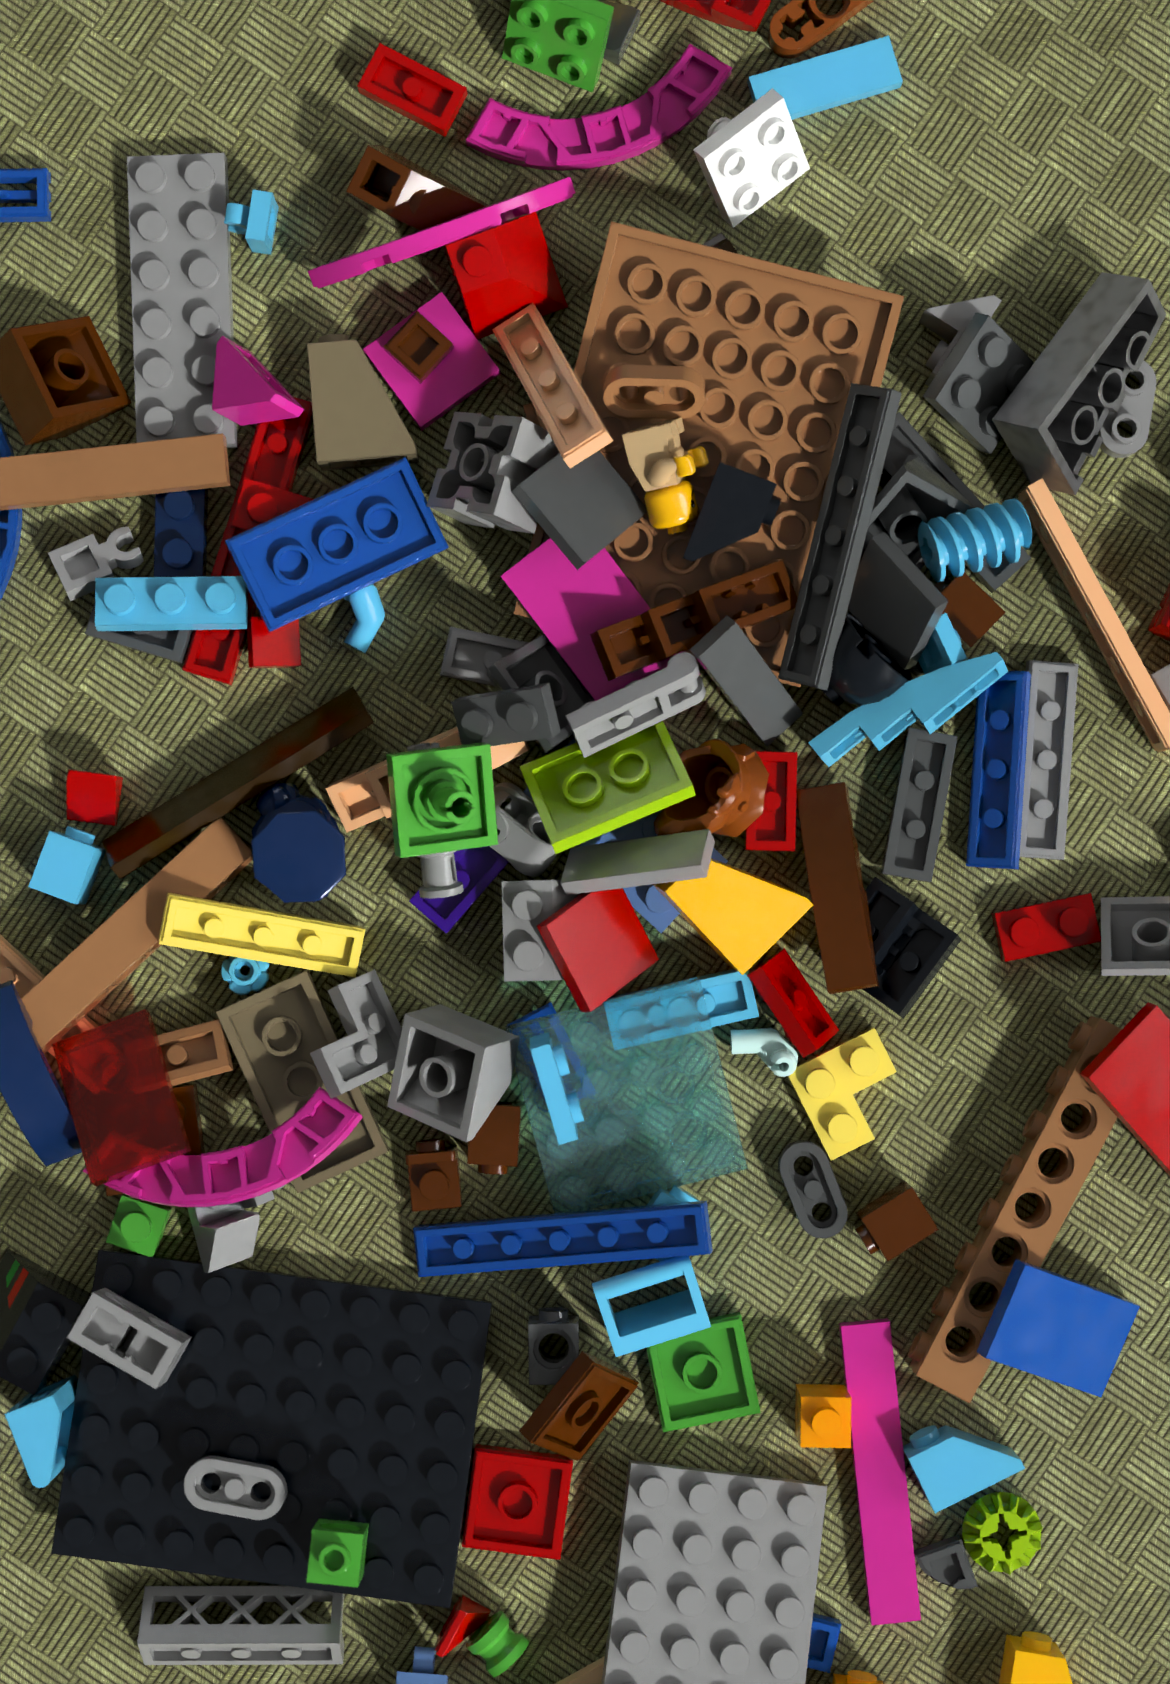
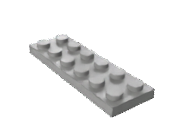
[127,153,238,448]

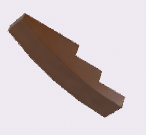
[590,560,798,681]
[797,782,878,994]

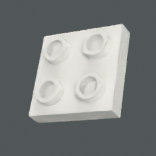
[693,89,810,228]

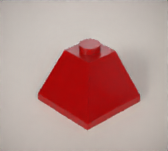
[443,212,568,339]

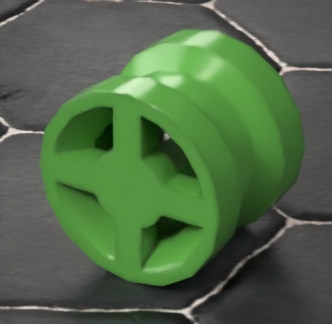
[466,1611,529,1677]

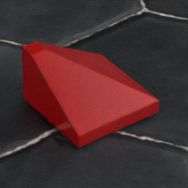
[435,1595,491,1658]

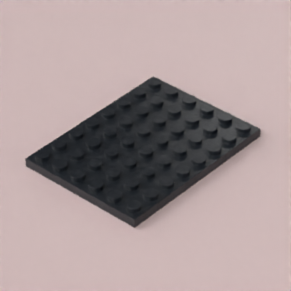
[51,1249,492,1608]

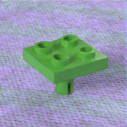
[502,0,614,93]
[386,742,498,858]

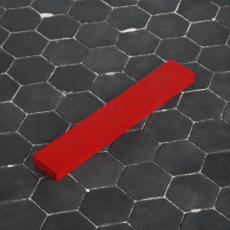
[182,397,313,686]

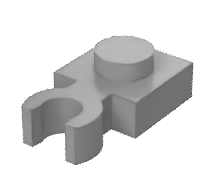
[48,527,144,601]

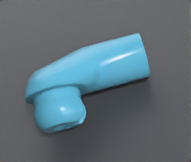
[344,584,385,654]

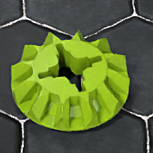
[962,1492,1043,1575]

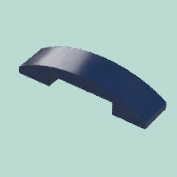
[0,980,93,1167]

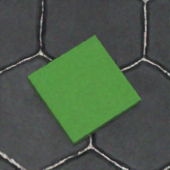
[647,1312,761,1432]

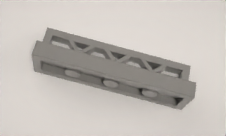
[137,1586,345,1665]

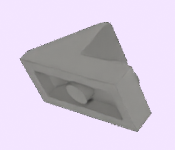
[919,295,1002,386]
[187,1201,260,1273]

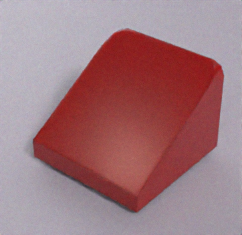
[66,769,123,826]

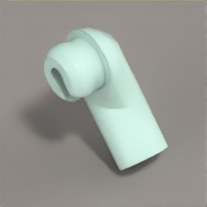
[730,1028,798,1077]

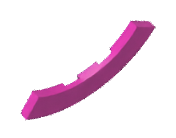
[466,44,732,171]
[308,176,576,289]
[83,1087,363,1207]

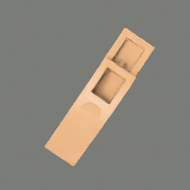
[325,727,529,832]

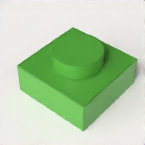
[106,1194,172,1257]

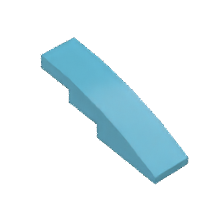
[808,652,1008,767]

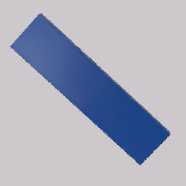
[966,671,1031,870]

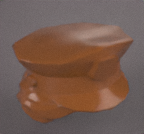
[654,739,769,838]

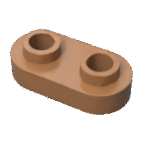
[603,365,705,419]

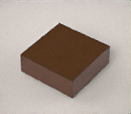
[383,311,454,384]

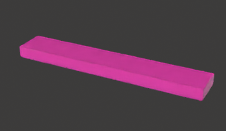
[839,1318,921,1626]

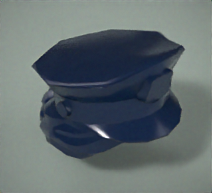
[251,783,346,903]

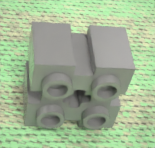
[426,412,559,534]

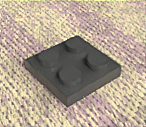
[923,313,1034,454]

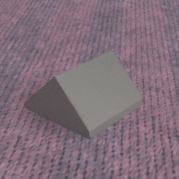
[1101,896,1170,976]

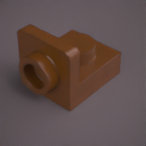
[405,1138,463,1212]

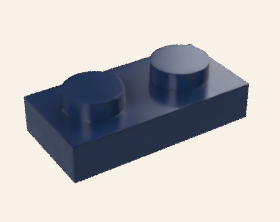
[154,488,208,577]

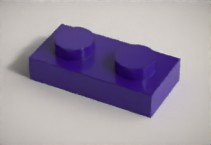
[409,846,509,934]

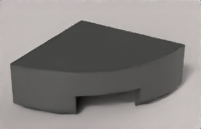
[914,1535,978,1589]

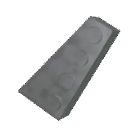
[992,272,1166,495]

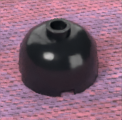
[821,613,913,708]

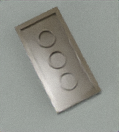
[216,970,390,1193]

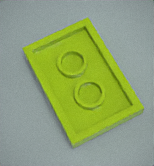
[519,721,696,854]

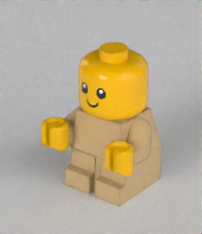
[622,417,709,534]

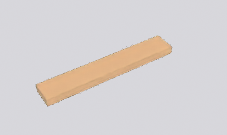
[1018,478,1170,752]

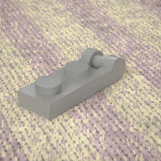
[565,652,706,758]

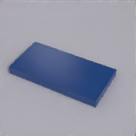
[225,457,449,633]

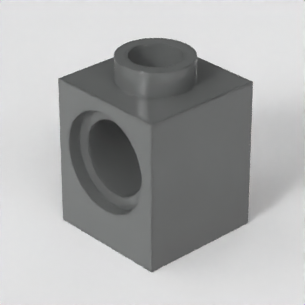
[528,1307,579,1385]

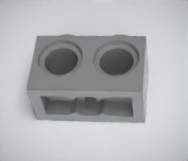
[67,1288,192,1389]

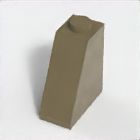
[307,334,419,471]

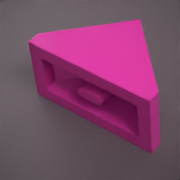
[212,336,305,426]

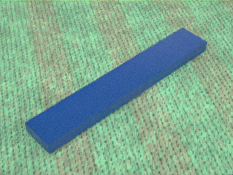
[413,1201,713,1277]

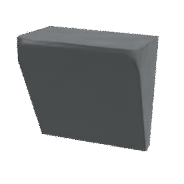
[597,0,640,65]

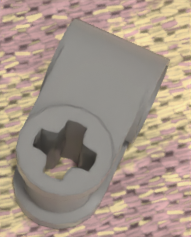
[490,782,558,877]

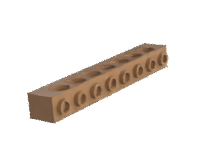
[908,1016,1122,1404]

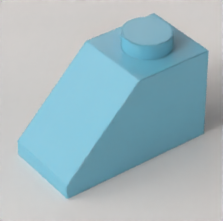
[903,1425,1025,1513]

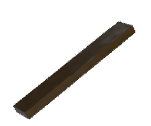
[102,687,374,879]

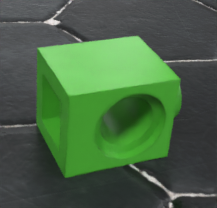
[306,1518,369,1588]

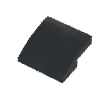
[817,877,962,1019]

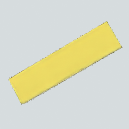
[158,892,366,977]

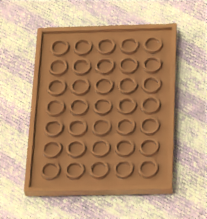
[513,221,904,688]

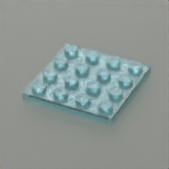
[506,977,748,1214]

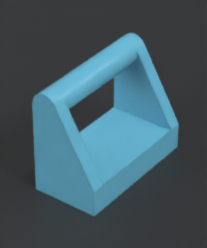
[592,1256,711,1357]
[5,1375,78,1488]

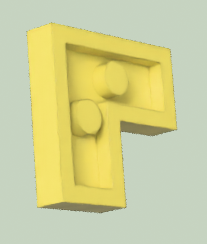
[787,1027,897,1161]

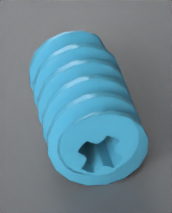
[918,498,1033,582]

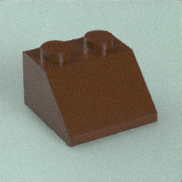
[0,316,131,446]

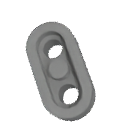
[1098,360,1157,458]
[184,1456,287,1520]

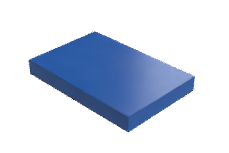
[976,1259,1140,1397]

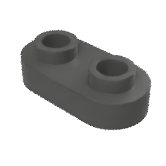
[778,1140,848,1239]

